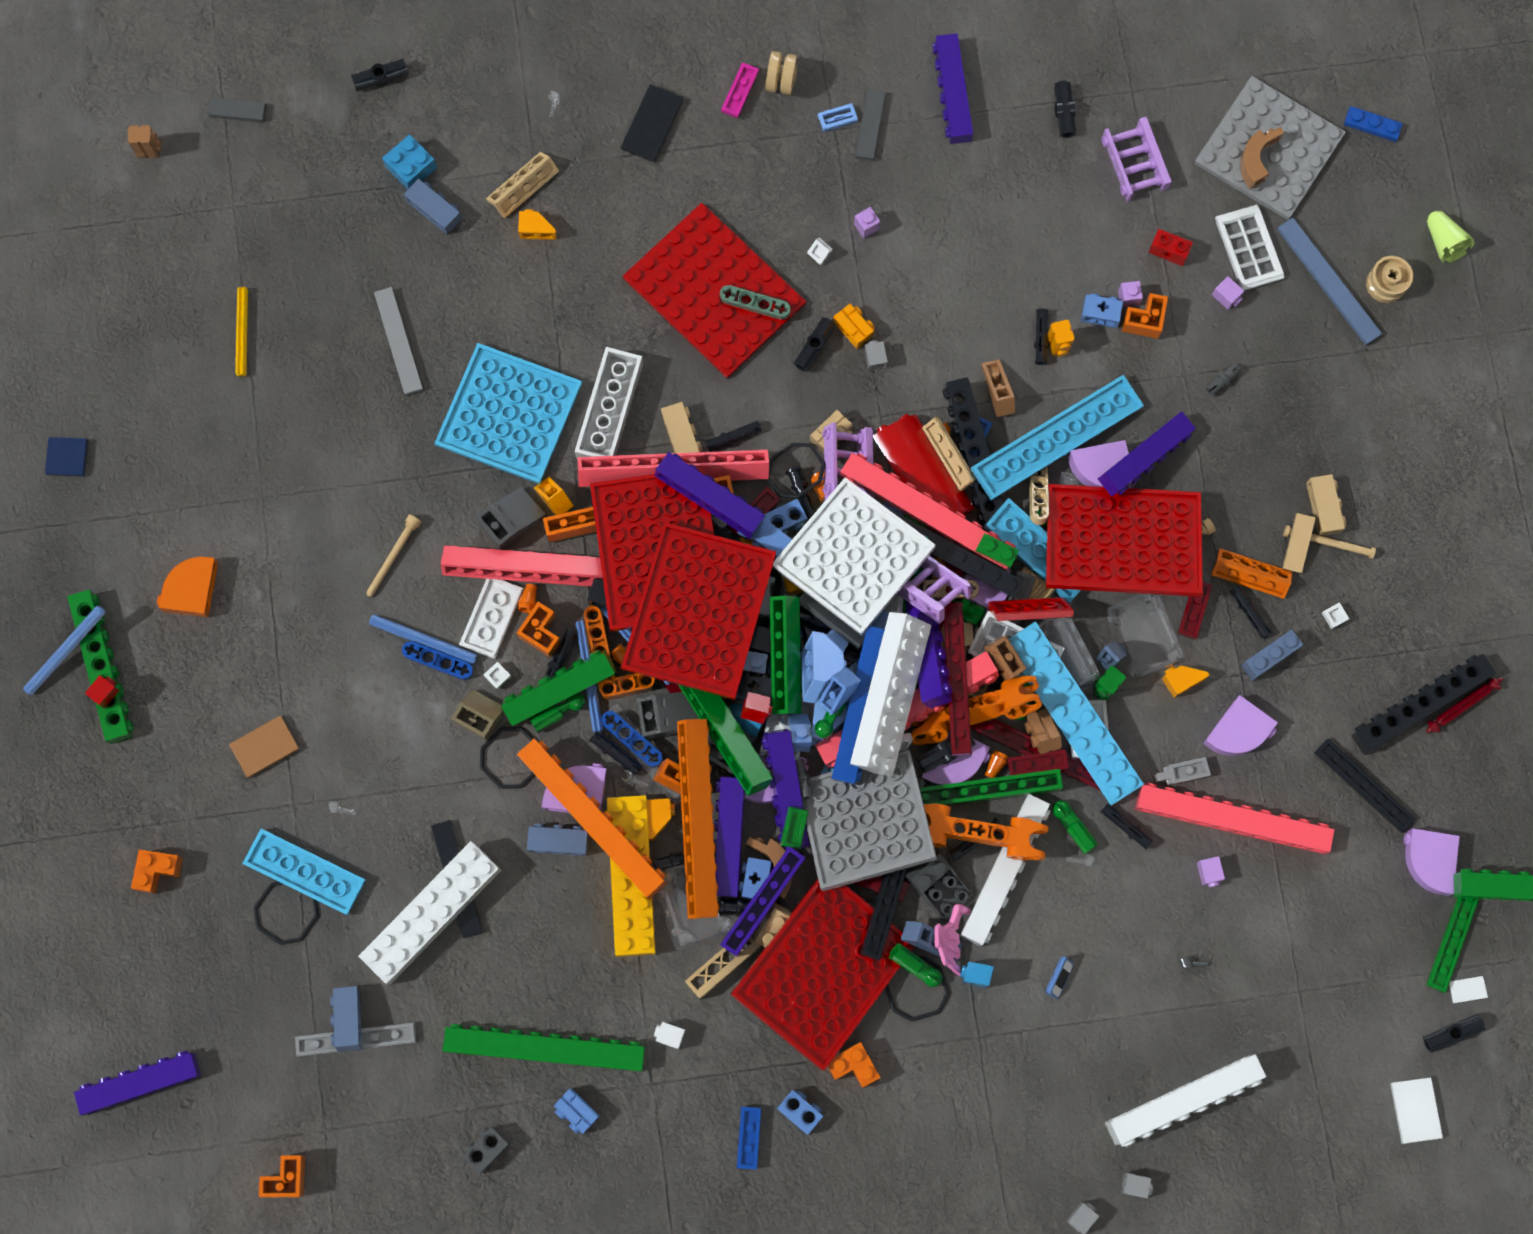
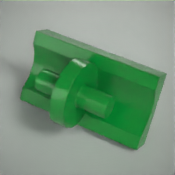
[952,598,986,627]

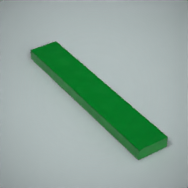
[1426,898,1479,993]

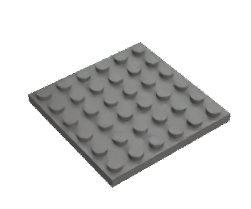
[1194,76,1345,220]
[802,750,937,891]

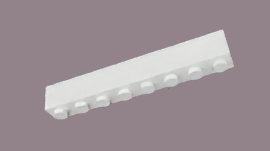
[960,794,1050,946]

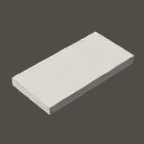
[459,579,524,659]

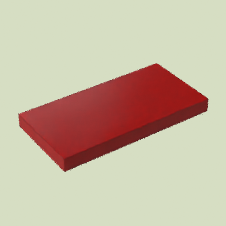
[988,597,1074,621]

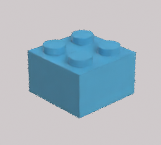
[382,134,437,189]

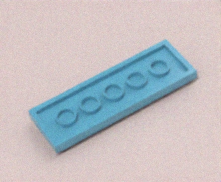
[984,498,1080,603]
[242,829,366,915]

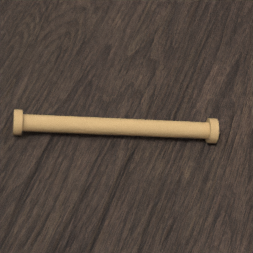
[1283,525,1376,559]

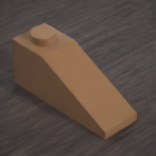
[981,359,1015,417]

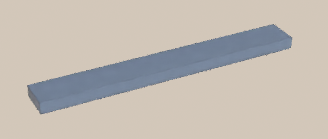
[1277,218,1382,346]

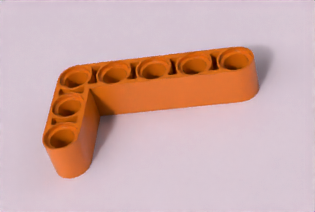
[584,606,655,700]

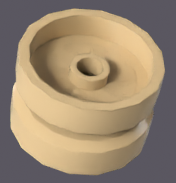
[765,51,798,95]
[1366,256,1413,303]

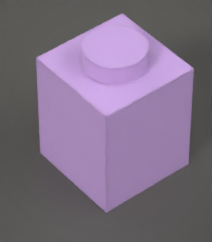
[854,207,880,239]
[1212,276,1244,309]
[1118,281,1143,308]
[1197,856,1225,888]

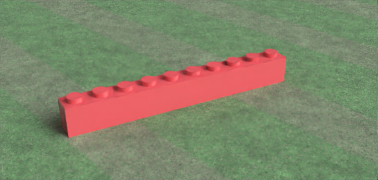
[577,450,769,487]
[840,453,1016,571]
[441,546,603,587]
[815,651,999,769]
[1135,783,1334,855]

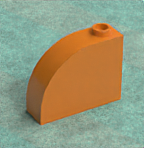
[157,557,219,618]

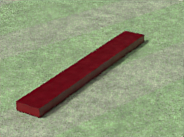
[944,602,972,756]
[970,719,1102,792]

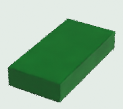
[780,806,809,849]

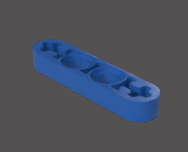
[402,641,474,680]
[602,711,663,768]

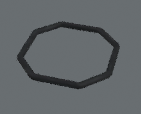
[767,442,825,499]
[480,727,535,789]
[253,882,319,945]
[885,956,949,1021]

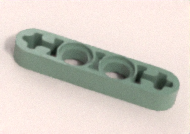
[720,285,790,320]

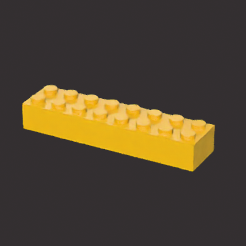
[607,795,656,957]

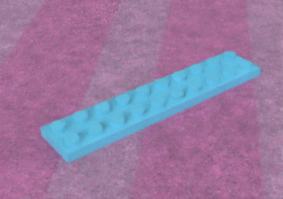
[970,375,1144,500]
[1009,621,1144,805]

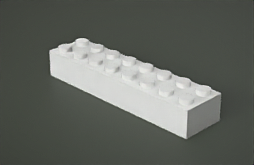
[850,612,931,777]
[358,841,502,985]
[1105,1054,1266,1147]

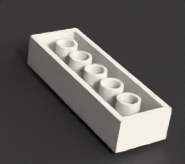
[575,347,643,458]

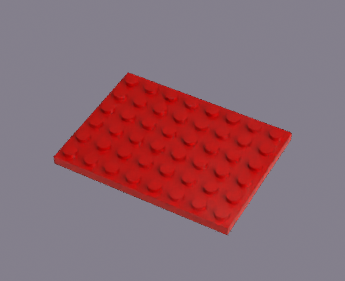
[622,202,806,378]
[590,467,714,632]
[1046,484,1203,597]
[621,522,776,700]
[730,879,914,1071]

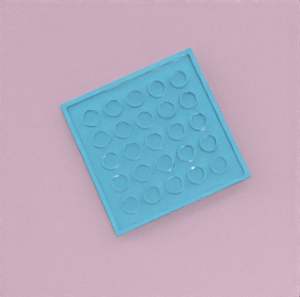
[434,343,582,484]

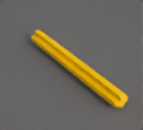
[235,287,248,377]

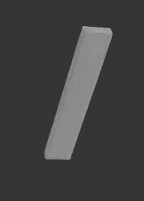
[374,287,423,396]
[295,1022,417,1057]

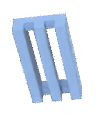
[818,103,858,132]

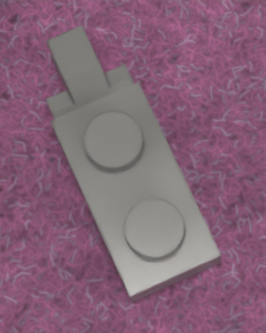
[1154,757,1211,785]

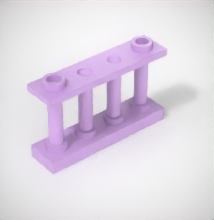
[1101,117,1171,202]
[822,422,874,501]
[897,556,971,624]

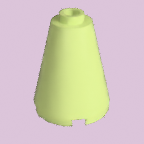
[1427,211,1475,263]

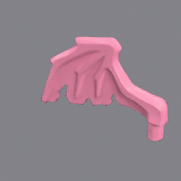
[935,904,971,976]

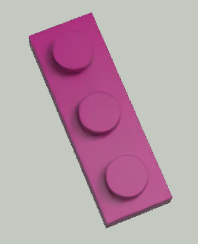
[721,62,759,119]

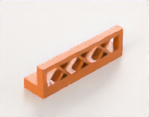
[1211,548,1292,599]

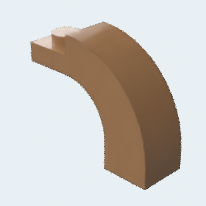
[1240,127,1284,189]
[746,836,792,900]

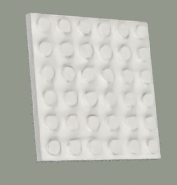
[773,478,936,635]

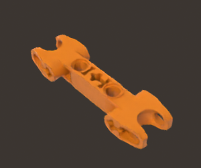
[911,676,1042,745]
[924,803,1049,861]

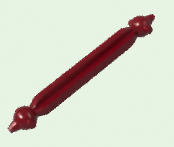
[1426,677,1503,733]

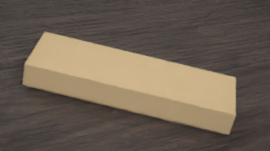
[1282,513,1316,573]

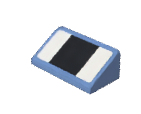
[1045,956,1074,999]

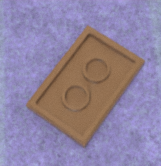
[229,715,300,778]

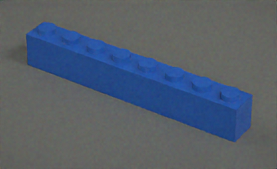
[832,626,885,785]

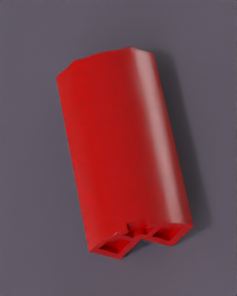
[873,414,975,531]

